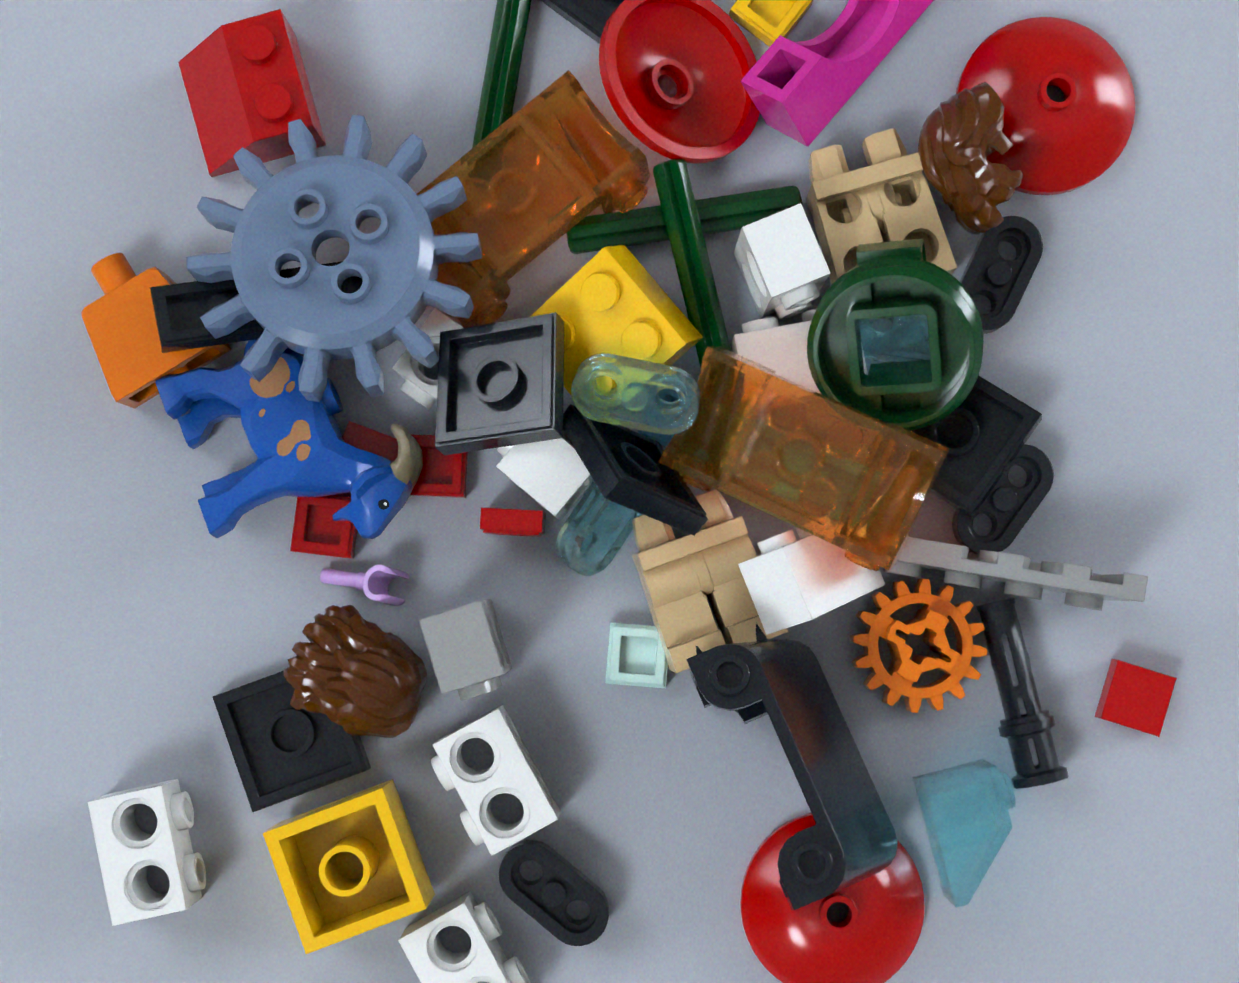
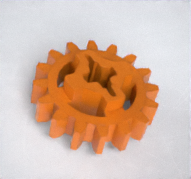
[849,579,987,713]

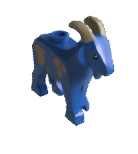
[155,339,423,539]

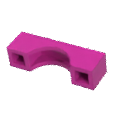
[741,0,934,147]

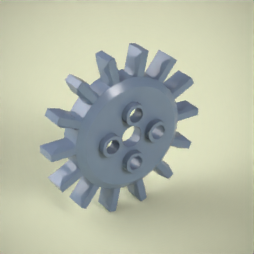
[186,115,482,402]

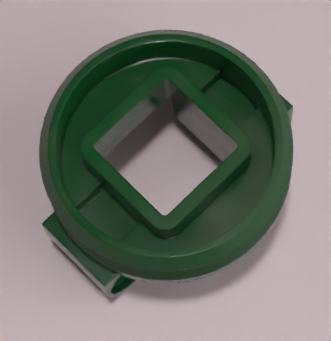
[807,239,984,432]

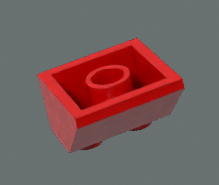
[178,9,326,177]

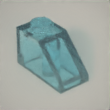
[912,759,1016,908]

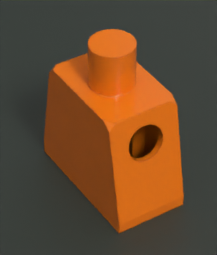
[81,253,232,409]

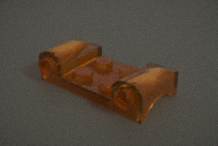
[379,70,650,328]
[659,346,949,571]

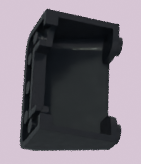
[686,639,898,910]

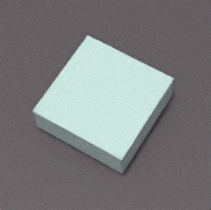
[605,622,668,689]

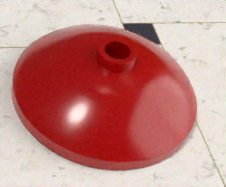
[599,0,760,164]
[956,17,1135,195]
[740,813,925,983]

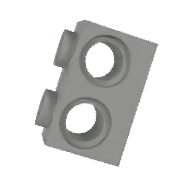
[419,599,512,701]

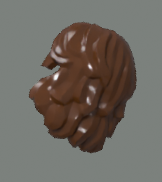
[918,82,1023,235]
[284,605,427,738]

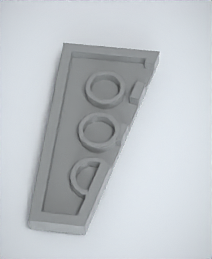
[871,533,1148,611]

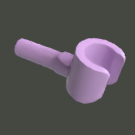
[320,565,409,606]

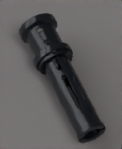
[976,598,1069,789]

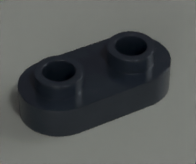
[959,216,1043,334]
[952,444,1054,555]
[499,840,609,946]

